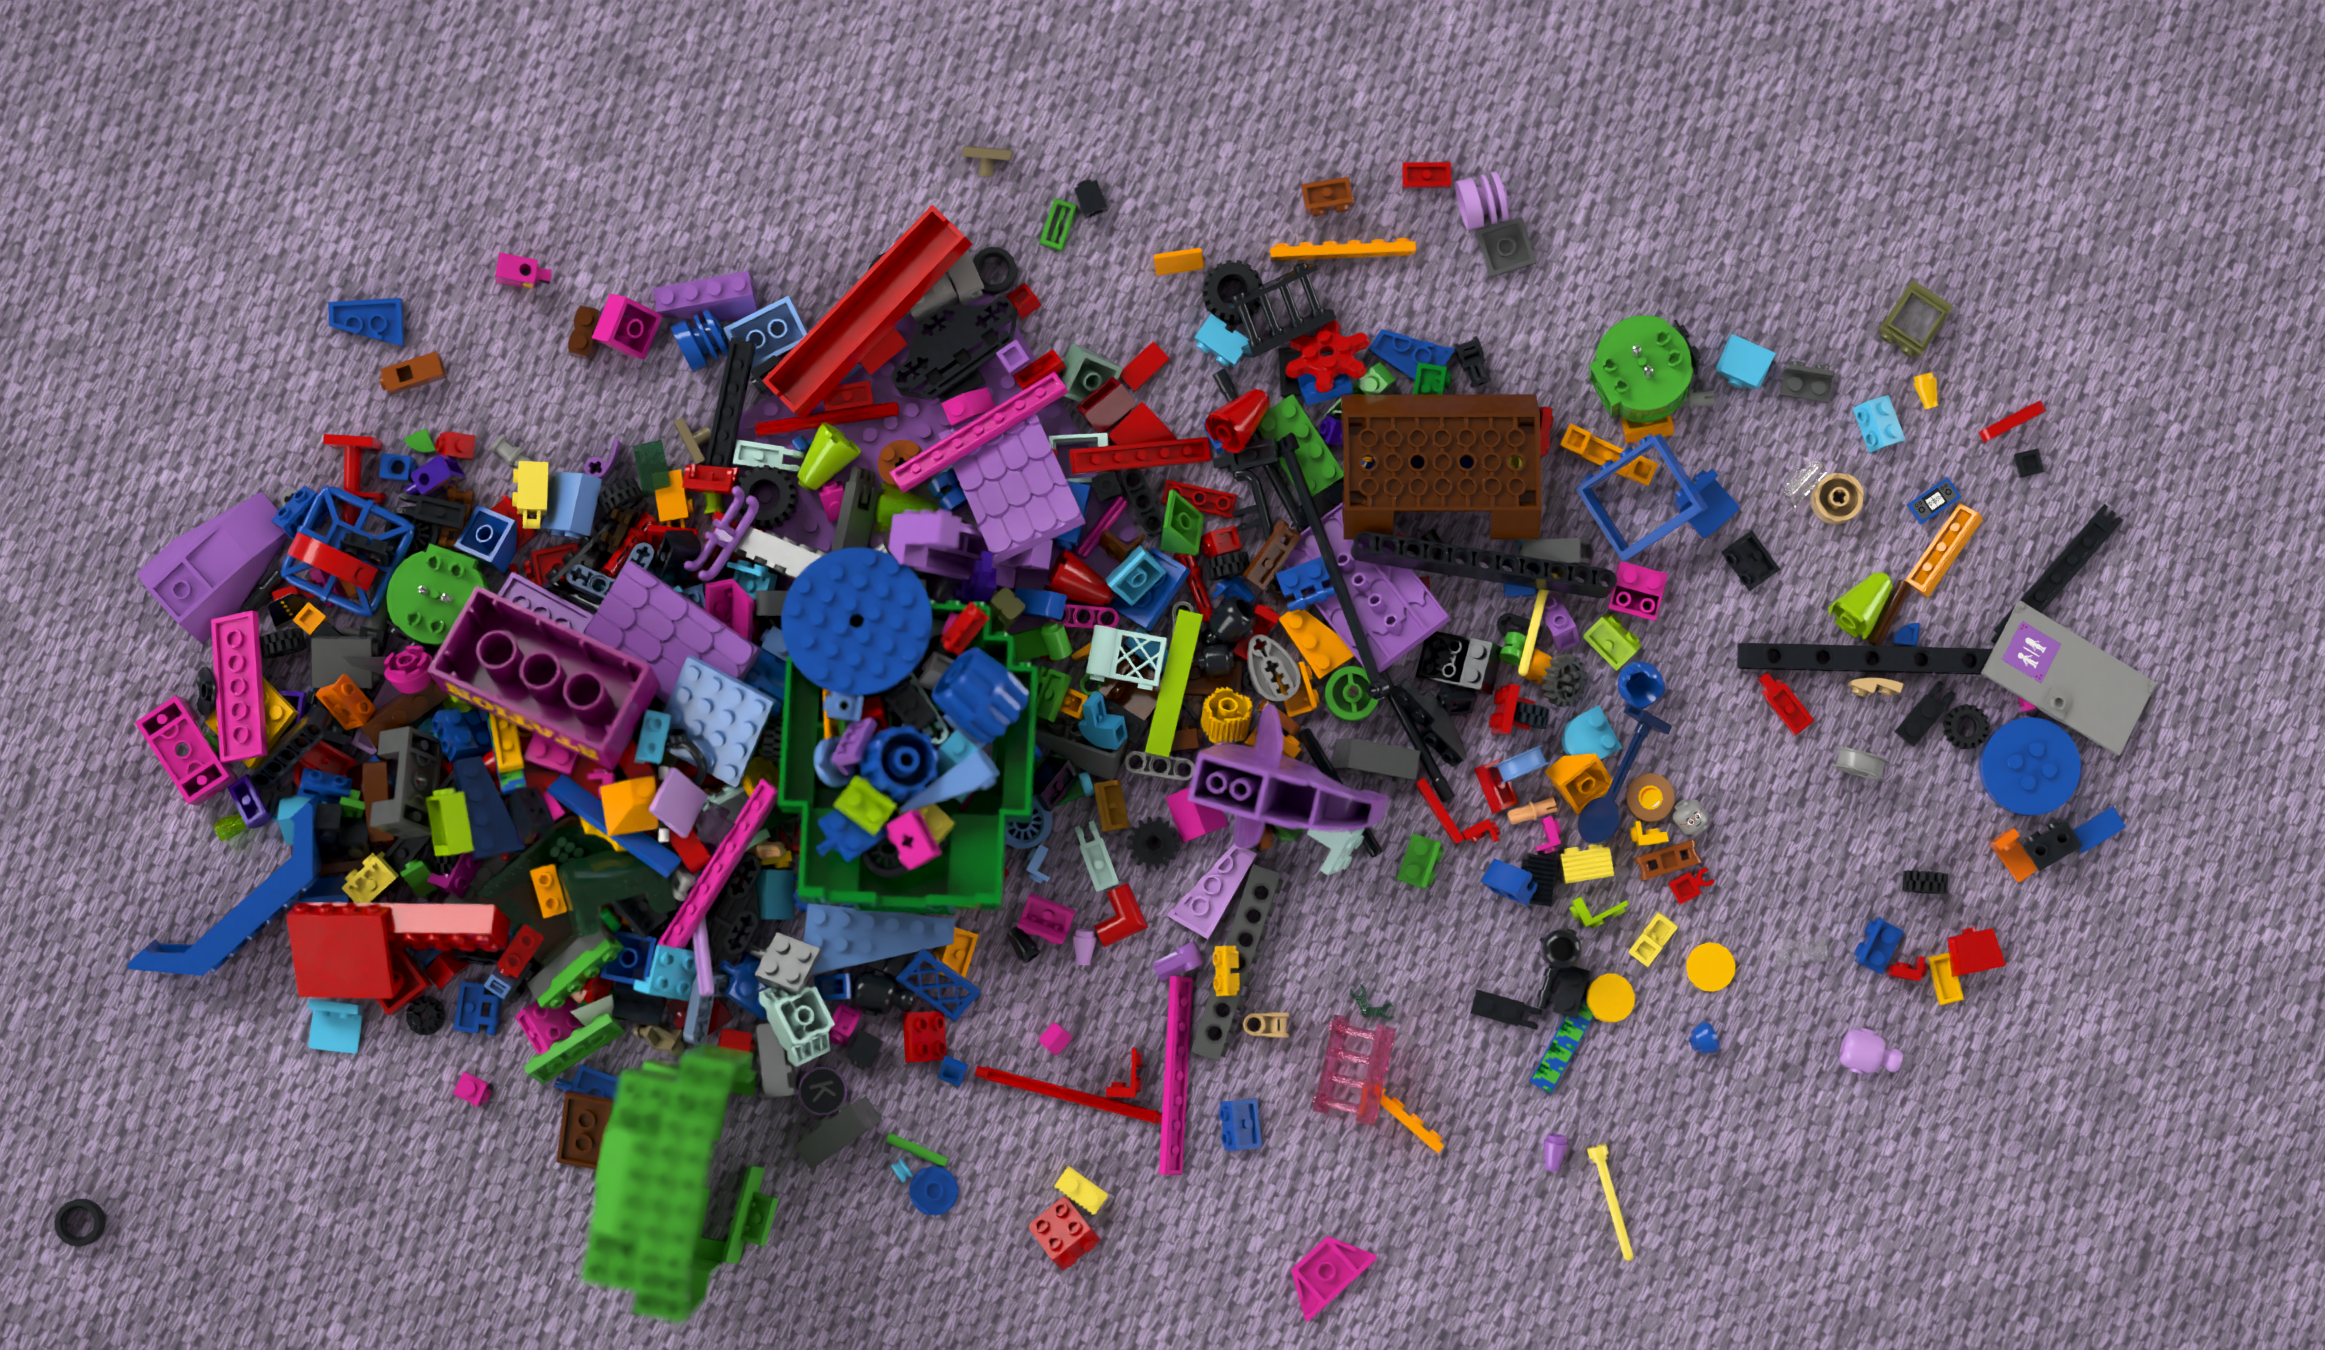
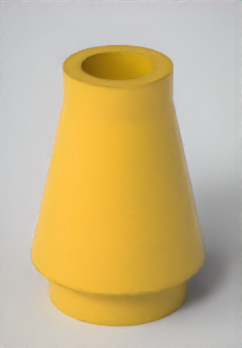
[1913,372,1939,409]

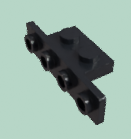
[542,518,616,588]

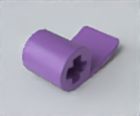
[584,438,621,481]

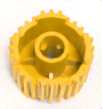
[1201,687,1253,744]

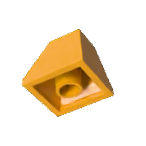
[1545,753,1613,815]
[600,776,658,836]

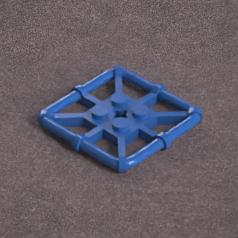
[280,485,415,618]

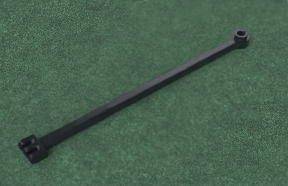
[1277,432,1390,700]

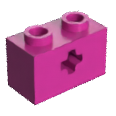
[886,810,942,870]

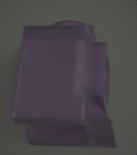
[695,800,735,846]

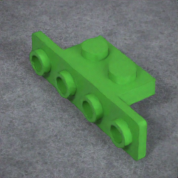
[722,1165,779,1264]

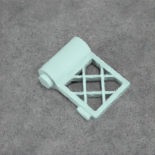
[1086,625,1167,691]

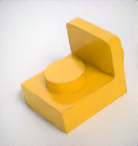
[1630,821,1668,847]

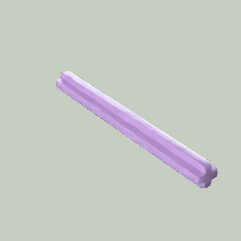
[684,863,714,997]

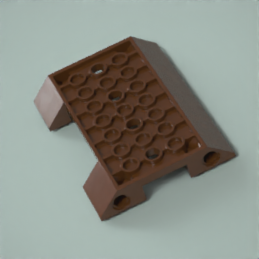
[1341,394,1542,540]

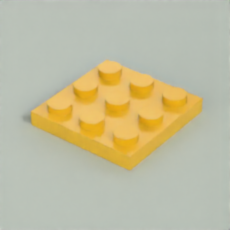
[205,676,298,769]

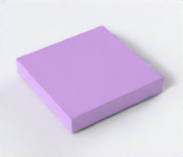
[649,768,708,837]

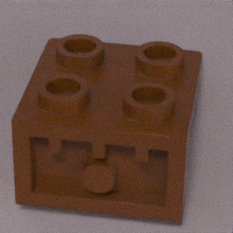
[1099,655,1162,721]

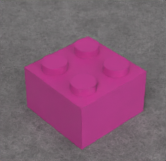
[592,293,663,360]

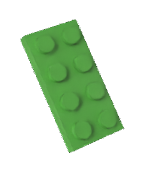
[1257,394,1344,498]
[523,1013,626,1085]

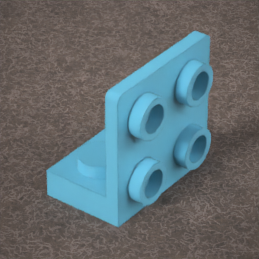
[633,945,697,1001]
[308,999,364,1054]

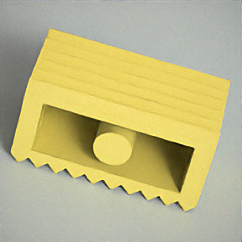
[1559,844,1614,884]
[1055,1166,1109,1215]

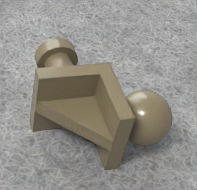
[633,1021,685,1056]

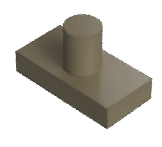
[962,146,1013,177]
[674,417,711,465]

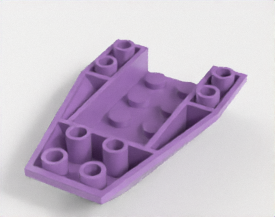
[137,492,288,644]

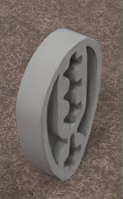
[1247,634,1301,702]

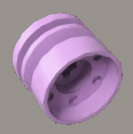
[1455,171,1509,231]

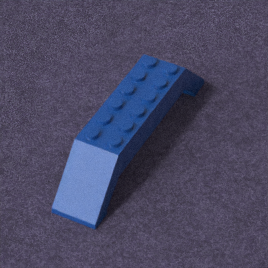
[126,794,322,976]

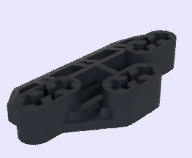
[891,297,1018,401]
[685,851,763,976]

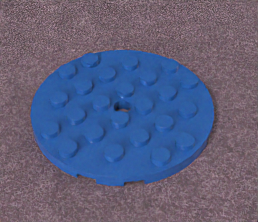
[781,547,932,696]

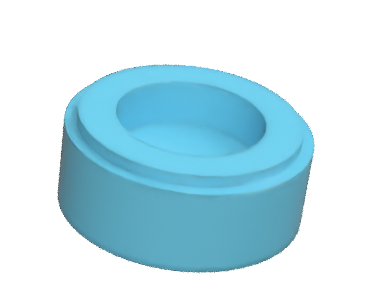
[1078,771,1095,797]

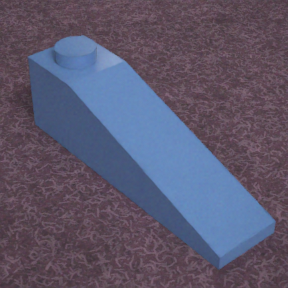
[898,750,1000,813]

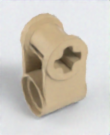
[1242,1012,1289,1038]

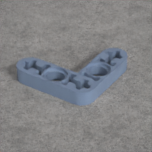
[566,543,655,601]
[683,971,730,1046]

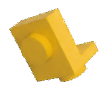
[758,851,794,869]

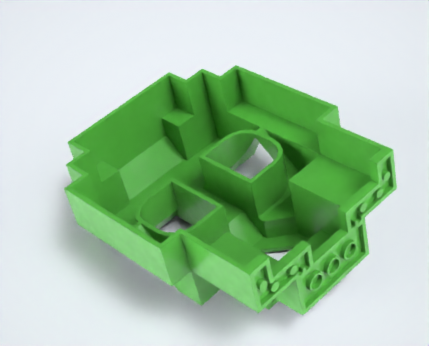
[581,1044,759,1323]

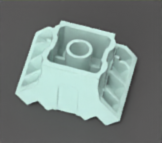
[759,986,835,1067]

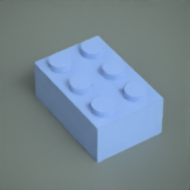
[723,296,809,370]

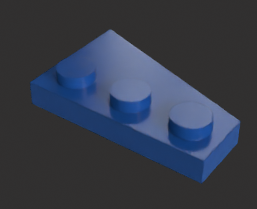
[1368,329,1455,381]

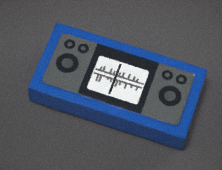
[1907,477,1961,525]

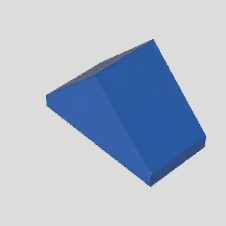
[814,973,854,1000]

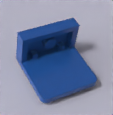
[1672,469,1739,538]

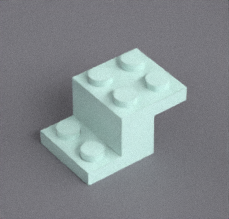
[1307,828,1365,875]

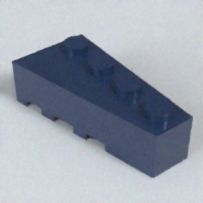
[452,756,525,861]

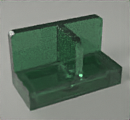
[633,440,671,498]

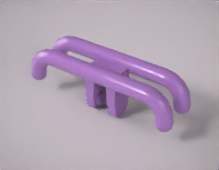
[684,486,759,581]

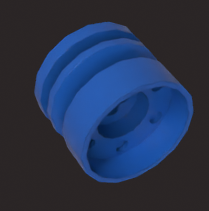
[671,309,729,373]

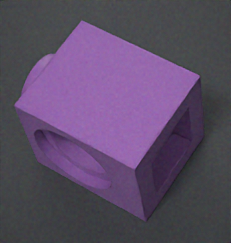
[996,340,1031,377]

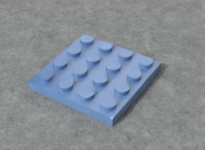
[664,655,777,788]

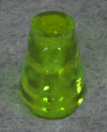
[212,813,247,842]

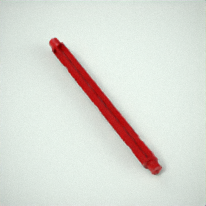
[975,1065,1162,1124]

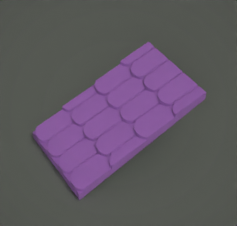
[939,411,1086,564]
[1283,503,1451,673]
[583,560,762,704]

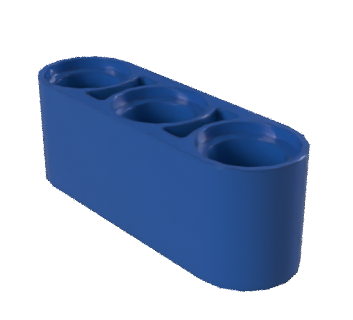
[1015,588,1067,620]

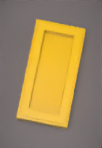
[1927,952,1964,1005]

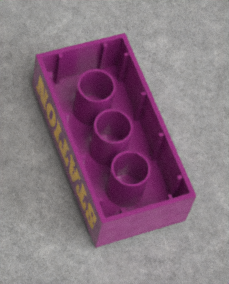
[427,585,661,770]

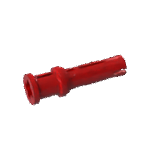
[602,512,659,579]
[1173,553,1213,623]

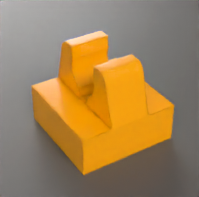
[293,602,329,636]

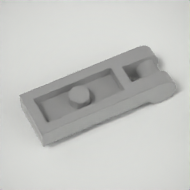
[661,844,696,901]

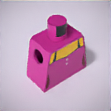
[495,252,552,289]

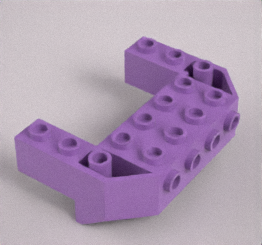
[889,510,1053,589]

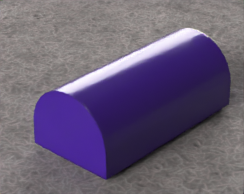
[227,774,271,829]

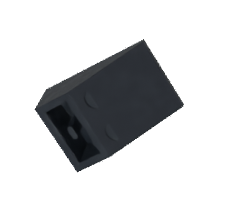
[1416,631,1502,695]

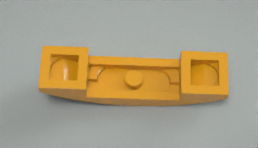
[1560,423,1658,486]

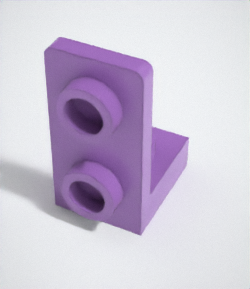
[1535,592,1580,653]

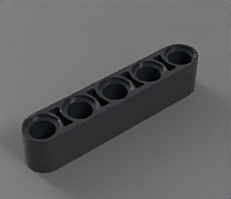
[251,707,331,789]

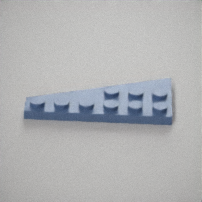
[804,903,956,975]

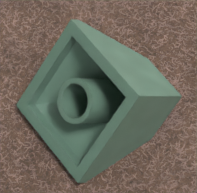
[1061,343,1123,403]

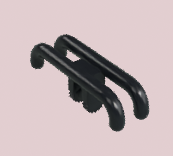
[1232,469,1274,541]

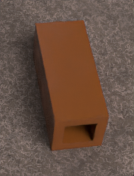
[379,351,447,395]

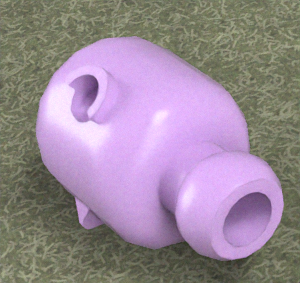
[1839,1028,1903,1075]

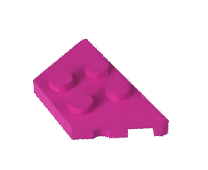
[1291,1236,1378,1322]

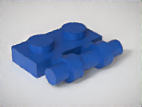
[1276,556,1336,612]
[453,981,503,1036]

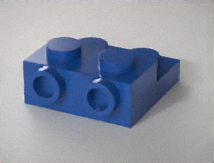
[431,708,493,762]

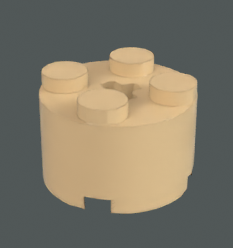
[1810,473,1864,525]

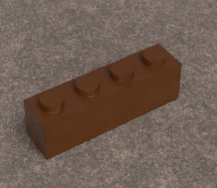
[360,678,450,761]

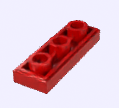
[1161,479,1237,519]

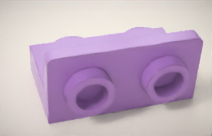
[831,718,877,775]

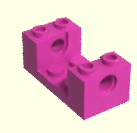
[135,695,239,806]

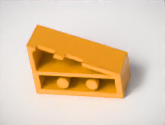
[1278,609,1355,681]

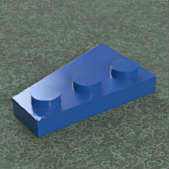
[328,298,404,347]

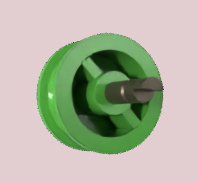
[1324,666,1378,722]

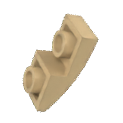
[1847,678,1903,697]

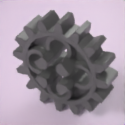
[1542,653,1587,708]

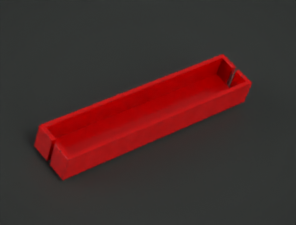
[762,205,973,420]

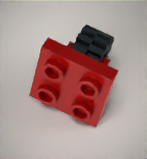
[1489,684,1550,736]

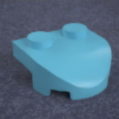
[1561,705,1622,760]

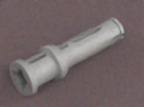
[490,434,553,493]

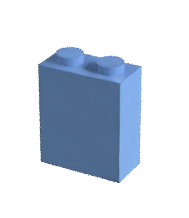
[542,471,602,539]

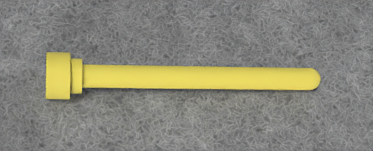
[1518,573,1557,676]
[1587,1144,1633,1261]

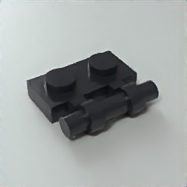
[1537,966,1591,1019]

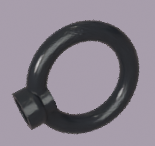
[653,728,707,787]

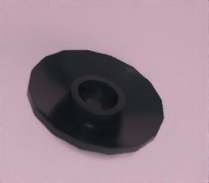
[196,667,216,715]

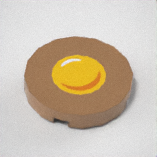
[1626,773,1675,822]

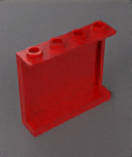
[286,903,401,999]

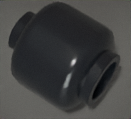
[1199,644,1235,677]

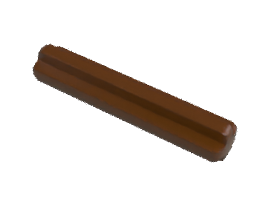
[1867,580,1911,646]

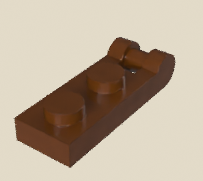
[1243,520,1301,591]

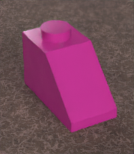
[941,387,996,427]

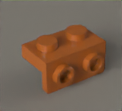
[1301,176,1354,217]

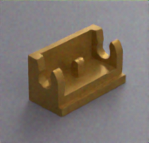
[1093,779,1130,833]

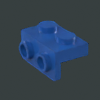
[298,768,353,804]

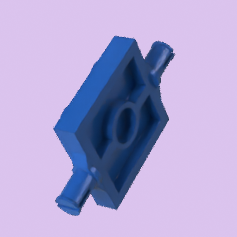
[816,809,888,863]
[719,952,770,1020]
[554,1064,620,1102]

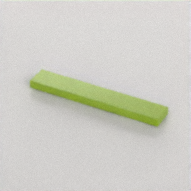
[1145,609,1203,758]

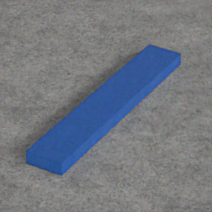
[547,774,682,878]

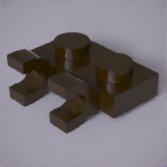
[600,507,639,555]

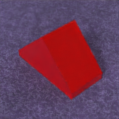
[425,948,471,990]

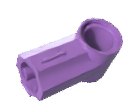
[1152,941,1205,982]

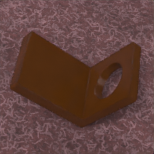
[1098,529,1146,563]

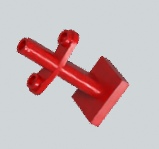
[318,434,386,526]

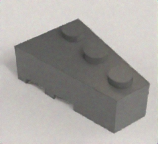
[1332,738,1420,784]
[753,1023,798,1100]
[794,1096,882,1169]

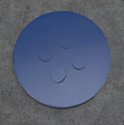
[1979,717,2081,816]

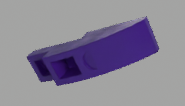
[953,551,996,605]

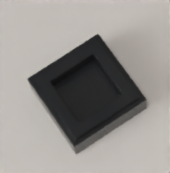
[2014,449,2044,478]

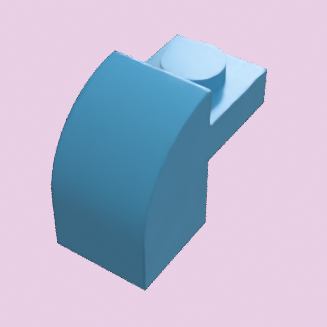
[1078,692,1128,750]

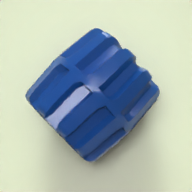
[743,641,786,729]
[932,648,1029,743]
[856,725,940,804]

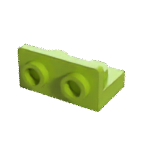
[1582,612,1641,671]
[834,776,896,836]

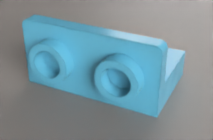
[634,710,671,764]

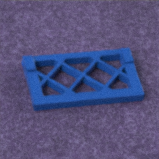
[896,949,981,1022]

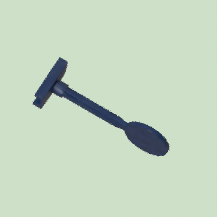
[1578,703,1672,845]

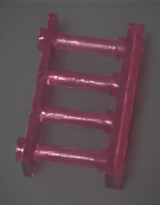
[1313,1014,1397,1126]

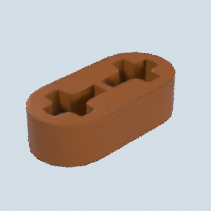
[1256,699,1300,737]

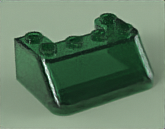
[558,848,677,937]

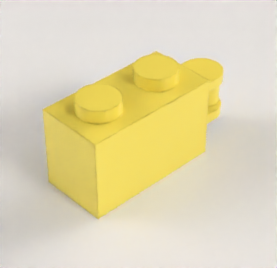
[512,461,548,529]

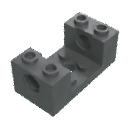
[370,726,442,839]

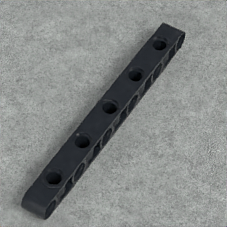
[1737,643,1993,675]

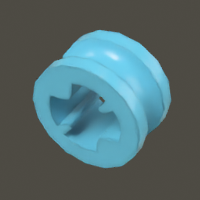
[891,1158,913,1183]

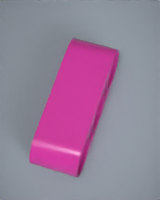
[1049,602,1119,629]

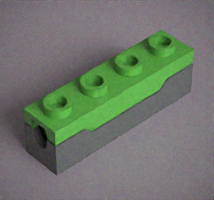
[527,923,624,1009]

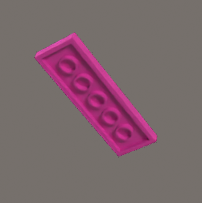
[211,610,268,764]

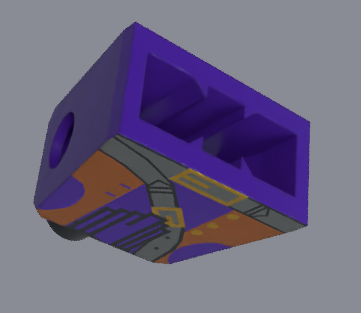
[405,454,467,498]

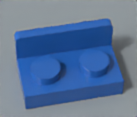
[1297,374,1353,406]
[272,486,330,540]
[1854,917,1903,975]
[1219,1098,1262,1151]

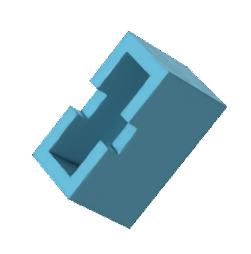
[1194,314,1249,368]

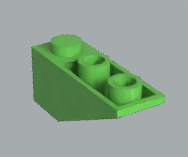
[1323,362,1396,420]

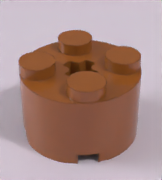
[878,440,924,492]

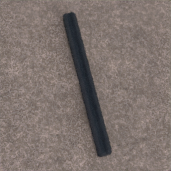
[1299,728,1382,858]

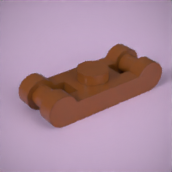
[438,487,474,553]
[1634,839,1702,881]

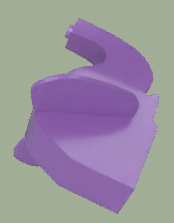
[1187,705,1389,849]

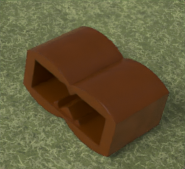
[568,306,602,361]

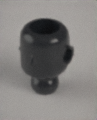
[1201,596,1257,646]
[1539,928,1582,973]
[853,970,915,1017]

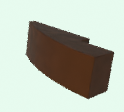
[363,761,396,842]

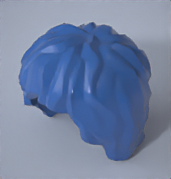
[1617,661,1666,710]

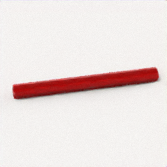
[755,402,899,437]

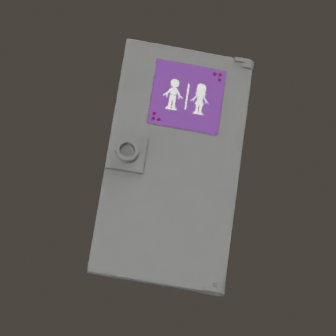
[1981,600,2156,756]

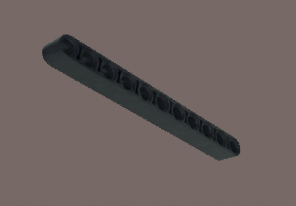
[1350,532,1617,598]

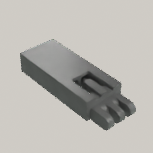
[831,466,879,552]

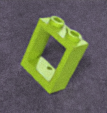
[425,788,474,856]

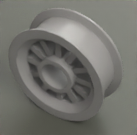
[1832,747,1890,781]

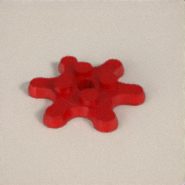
[1285,320,1370,393]

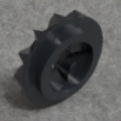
[406,996,445,1035]

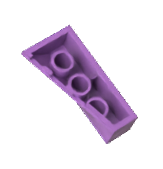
[653,271,758,321]

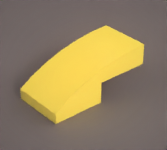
[1628,911,1678,967]

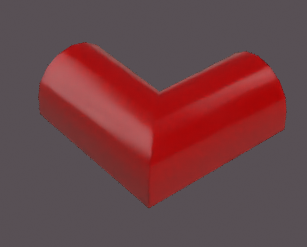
[1094,883,1149,948]

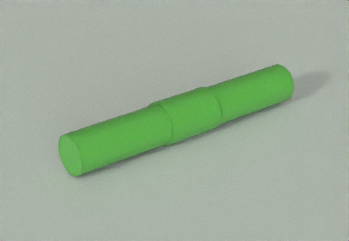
[886,1133,948,1168]

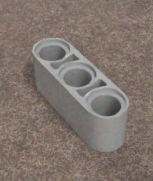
[1125,751,1195,782]

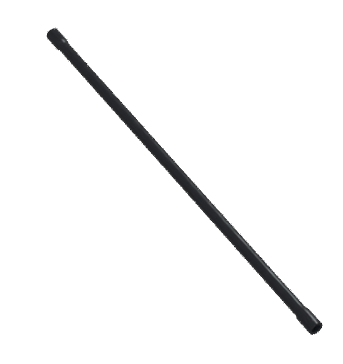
[1212,369,1455,803]

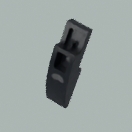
[1389,679,1467,767]

